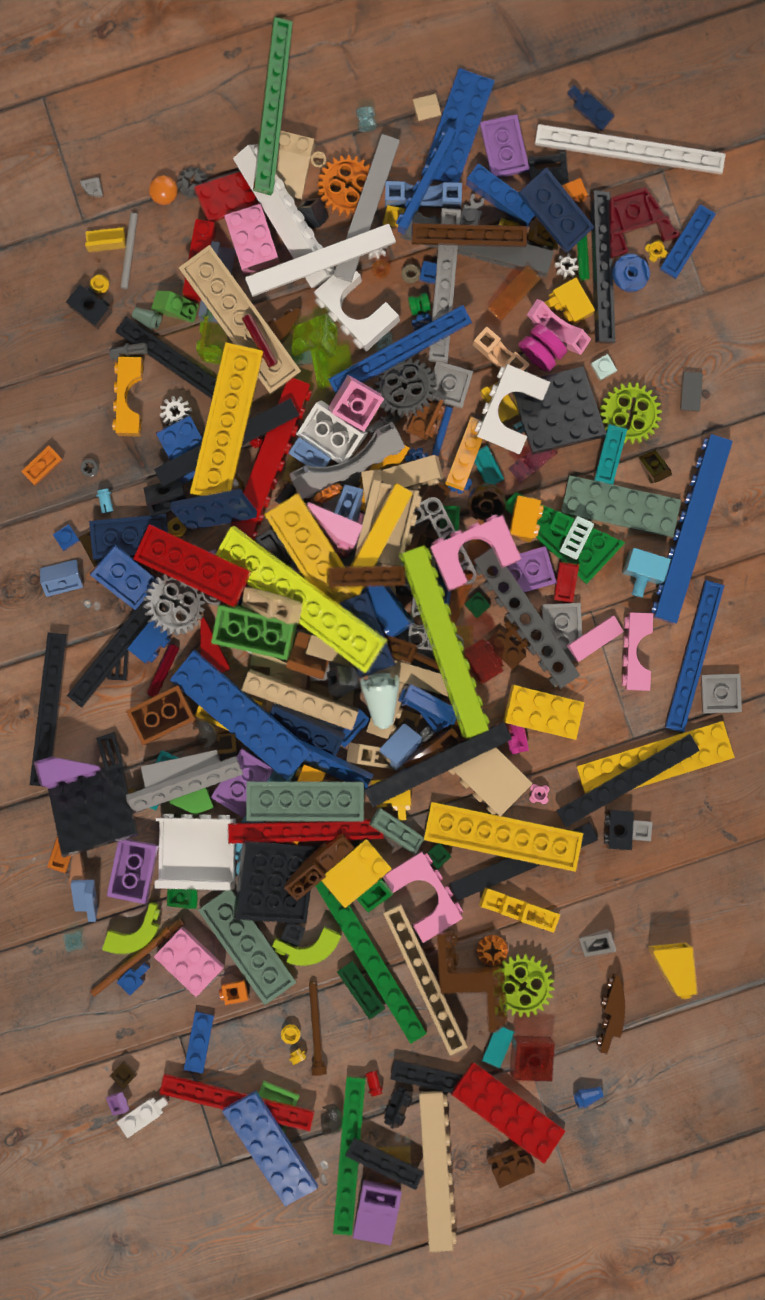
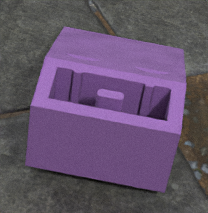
[34,756,100,789]
[353,1180,402,1245]

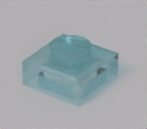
[291,344,313,366]

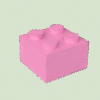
[328,375,384,431]

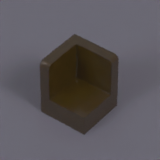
[217,733,238,754]

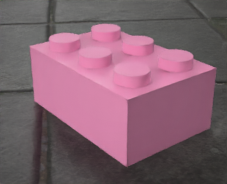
[224,204,279,275]
[154,926,225,997]

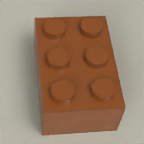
[126,685,197,746]

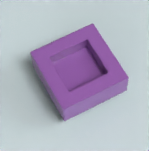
[106,1092,129,1116]

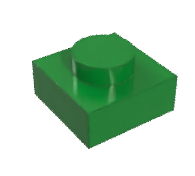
[549,511,574,537]

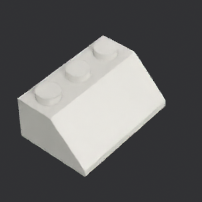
[296,400,368,464]

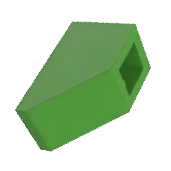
[151,291,199,323]
[169,787,215,814]

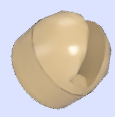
[311,152,326,168]

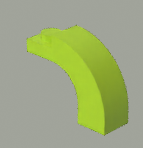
[102,902,161,954]
[272,926,342,966]

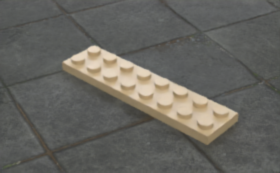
[179,245,301,394]

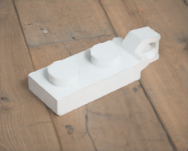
[117,1095,169,1138]

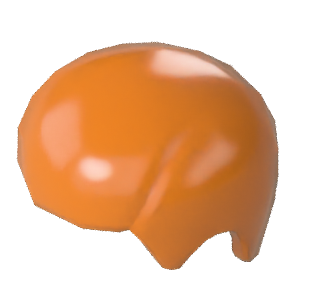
[149,175,178,205]

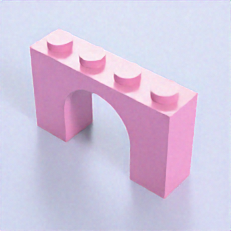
[430,515,521,591]
[383,851,463,943]

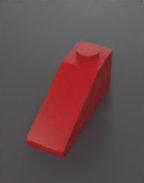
[201,617,231,673]

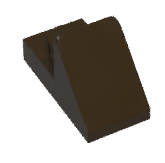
[528,220,558,250]
[638,450,672,484]

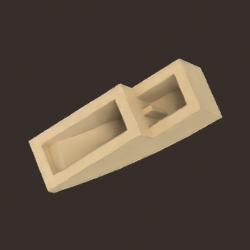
[242,587,302,624]

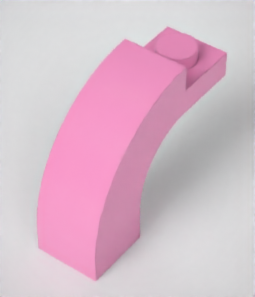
[527,299,591,355]

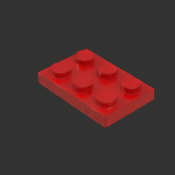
[194,171,260,222]

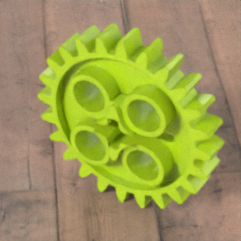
[600,382,662,445]
[498,953,555,1018]

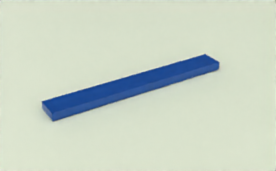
[328,305,472,394]
[665,580,725,733]

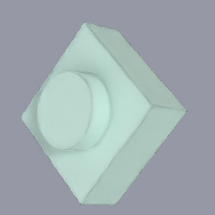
[591,354,617,381]

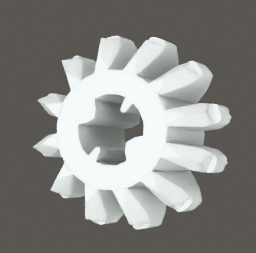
[160,396,192,426]

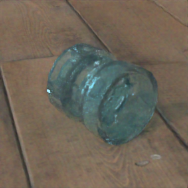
[356,107,377,132]

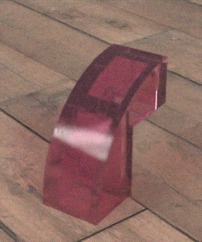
[508,450,558,483]

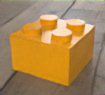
[509,496,543,542]

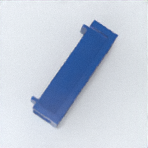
[398,684,456,727]

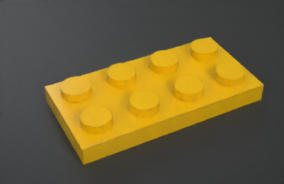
[503,685,585,740]

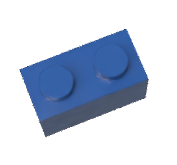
[128,621,171,664]

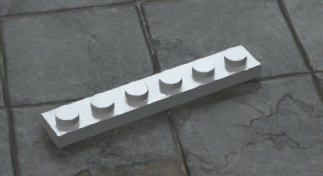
[126,757,243,813]

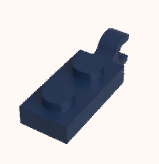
[567,85,615,132]

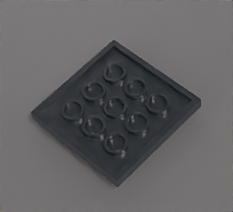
[512,366,606,455]
[48,766,138,857]
[233,840,316,923]

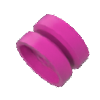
[518,324,567,372]

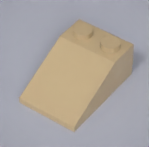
[276,131,315,200]

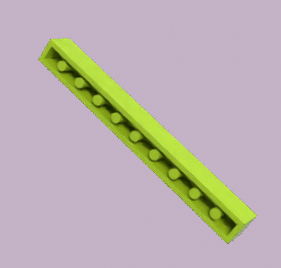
[399,546,489,738]

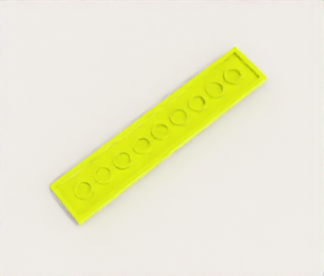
[215,526,387,673]

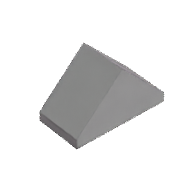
[579,929,617,957]

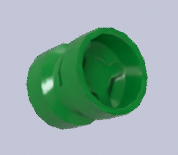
[408,292,431,315]

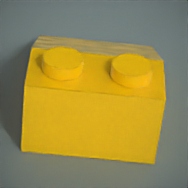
[322,839,391,908]

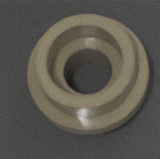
[401,264,420,283]

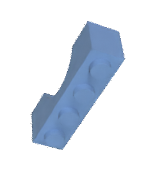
[385,181,462,208]

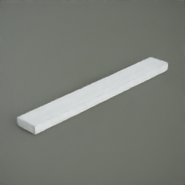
[245,224,396,297]

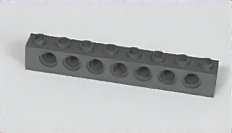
[473,548,580,689]

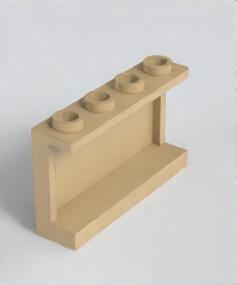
[355,480,422,566]
[448,748,533,816]

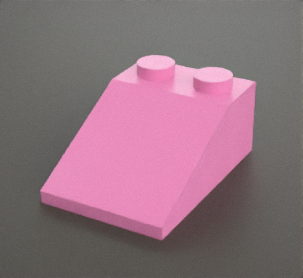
[307,503,362,558]

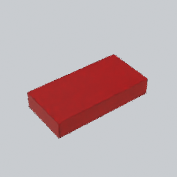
[554,562,579,603]

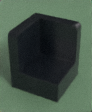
[297,198,329,228]

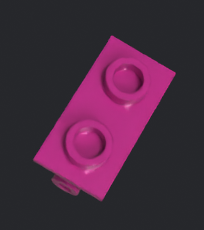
[505,723,529,754]

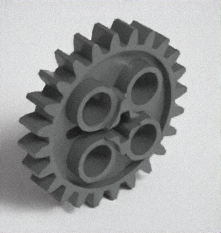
[375,358,437,419]

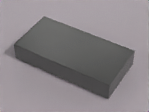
[680,372,703,412]

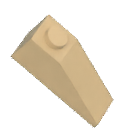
[346,743,406,771]

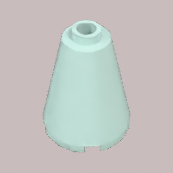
[360,673,400,729]

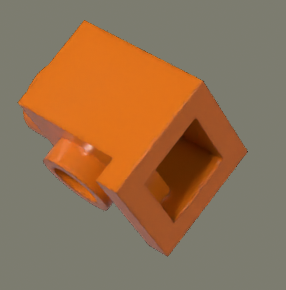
[562,178,588,204]
[219,979,249,1005]

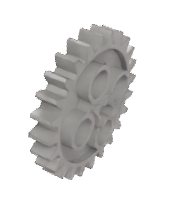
[143,574,205,636]

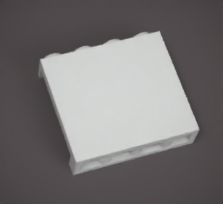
[155,814,236,890]

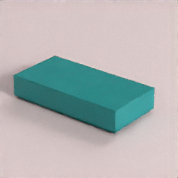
[474,445,504,485]
[482,1027,515,1068]

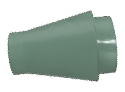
[132,307,162,329]

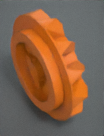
[314,484,343,504]
[477,935,508,966]

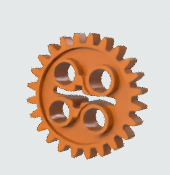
[317,155,371,218]

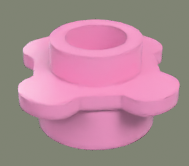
[529,784,549,804]

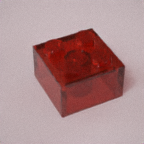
[462,638,504,685]
[510,1036,555,1082]

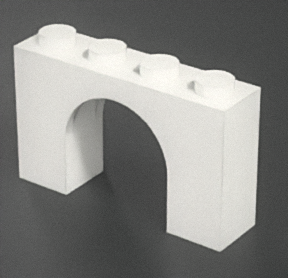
[314,271,400,351]
[474,364,550,454]

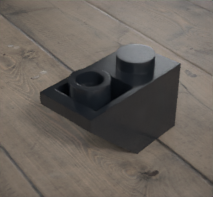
[327,666,359,700]

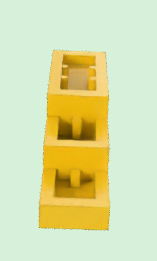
[479,887,560,933]

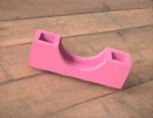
[621,613,653,691]

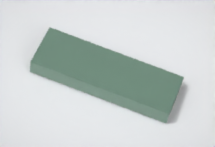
[369,808,424,854]

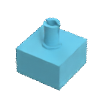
[622,548,671,598]

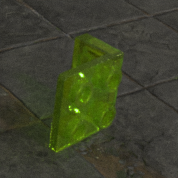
[291,314,338,358]
[196,316,223,365]
[310,344,352,389]

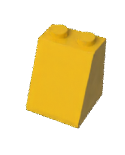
[648,943,697,999]

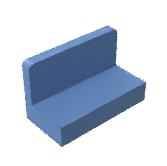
[289,437,333,467]
[40,560,83,597]
[380,724,422,771]
[71,880,98,922]

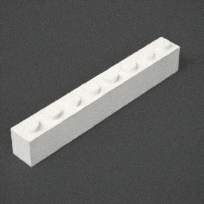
[233,144,335,288]

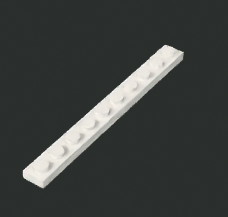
[535,124,725,174]

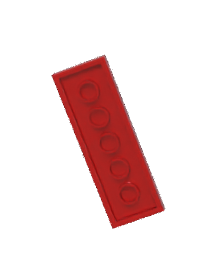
[133,524,252,607]
[450,1062,566,1164]

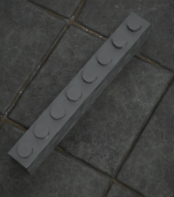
[400,212,554,278]

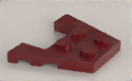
[609,187,681,258]

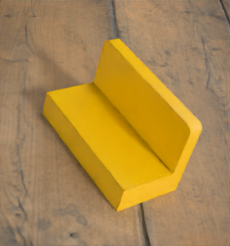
[85,228,126,252]
[480,382,519,424]

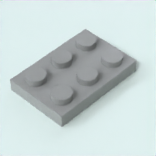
[542,603,583,661]

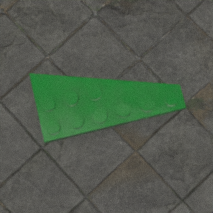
[505,492,626,584]

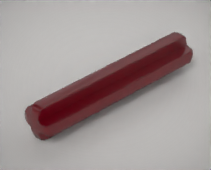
[242,314,277,368]
[147,644,179,697]

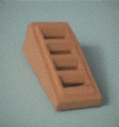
[69,852,86,884]

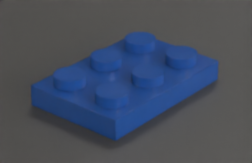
[156,415,203,484]
[90,545,157,610]

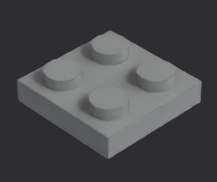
[431,362,473,409]
[701,674,742,713]

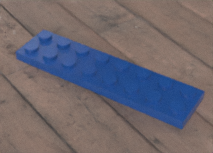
[170,650,312,781]

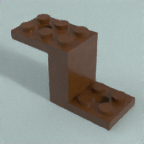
[437,929,507,1032]

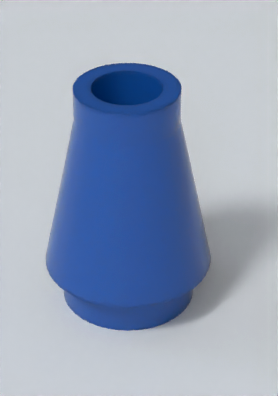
[573,1086,604,1109]

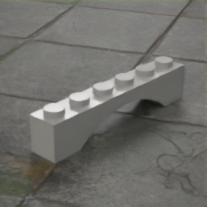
[289,422,405,499]

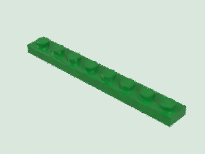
[333,1076,366,1236]

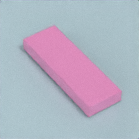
[567,616,624,662]

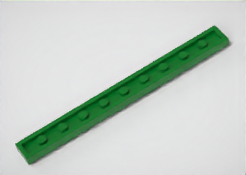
[253,17,293,196]
[315,871,427,1044]

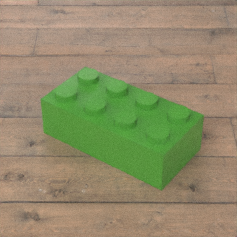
[212,602,297,660]

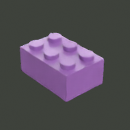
[107,839,159,904]

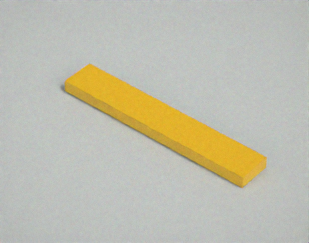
[344,483,413,595]

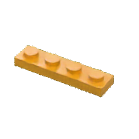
[445,417,483,491]

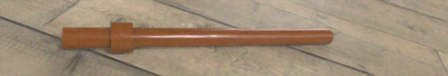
[90,918,185,997]

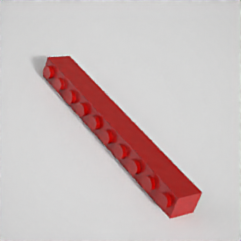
[229,378,313,541]

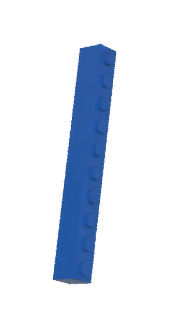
[651,434,733,624]

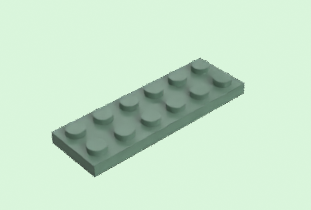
[561,475,681,538]
[247,782,364,821]
[198,890,297,1005]

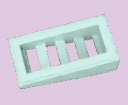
[559,516,594,560]

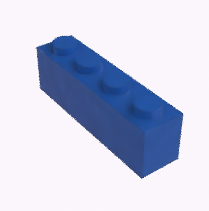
[466,163,536,229]
[361,586,414,637]

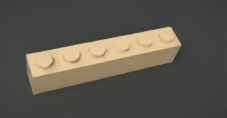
[242,669,359,730]

